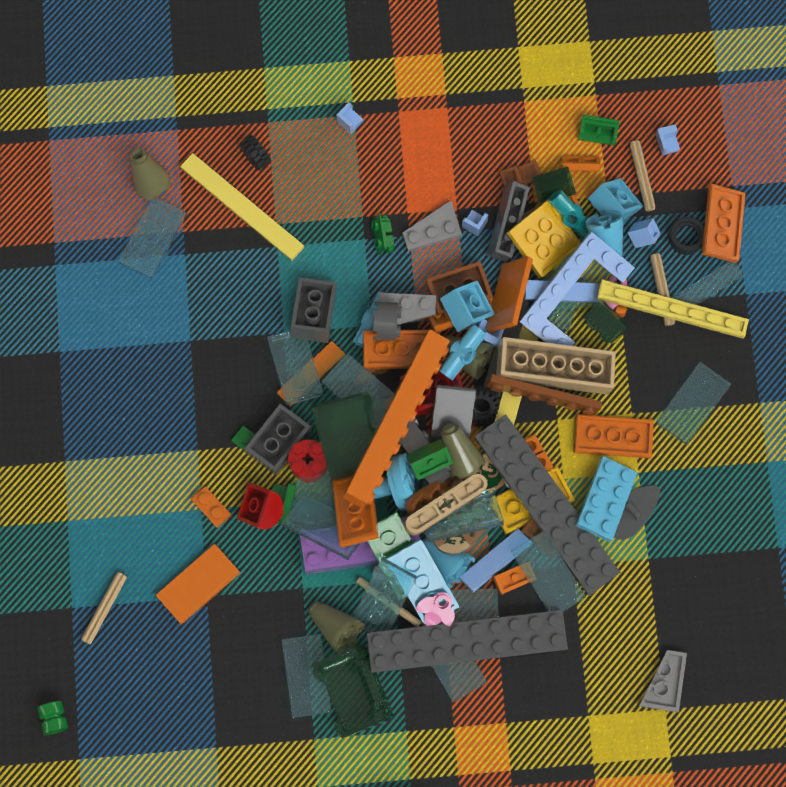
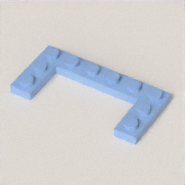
[519,232,635,346]

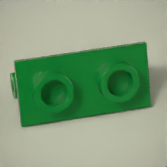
[371,213,395,255]

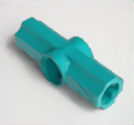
[548,190,589,240]

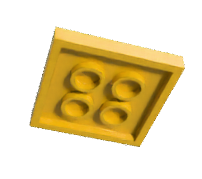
[506,199,581,278]

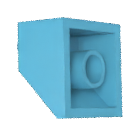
[588,178,644,221]
[440,280,495,333]

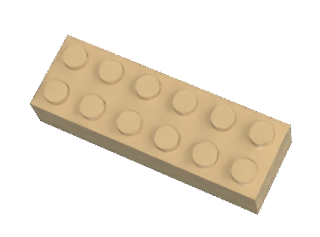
[496,337,616,395]

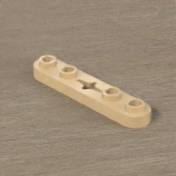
[404,474,488,535]

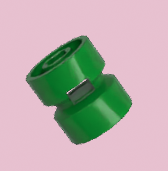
[37,701,69,735]

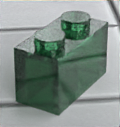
[532,166,576,205]
[584,300,631,344]

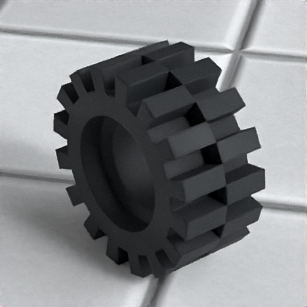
[239,135,271,171]
[472,385,500,423]

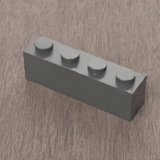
[487,181,530,262]
[398,418,451,485]

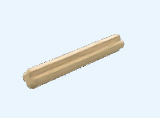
[630,140,655,212]
[650,253,675,326]
[81,572,127,644]

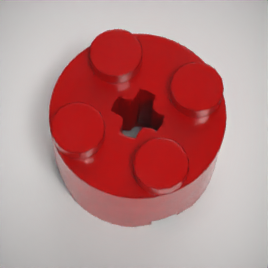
[288,440,328,483]

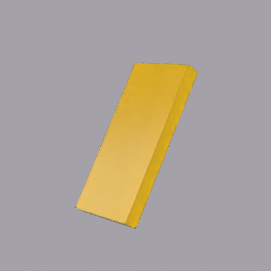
[488,466,575,535]

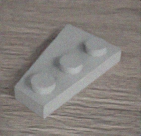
[403,201,462,252]
[379,293,437,326]
[639,650,687,713]

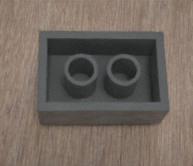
[291,277,337,343]
[245,404,312,476]

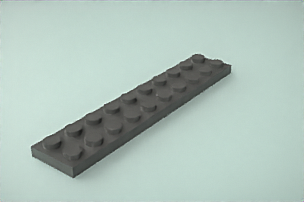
[474,414,621,596]
[367,610,568,673]

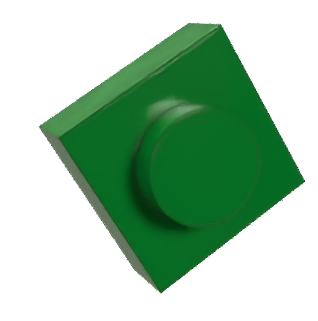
[231,426,255,452]

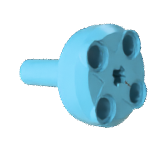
[373,453,420,511]

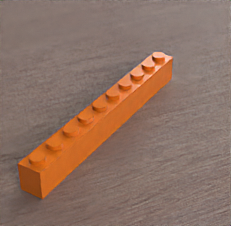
[342,329,450,509]

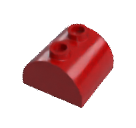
[237,482,284,529]

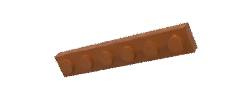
[486,374,602,415]

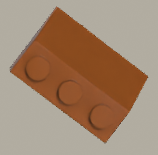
[426,261,493,315]

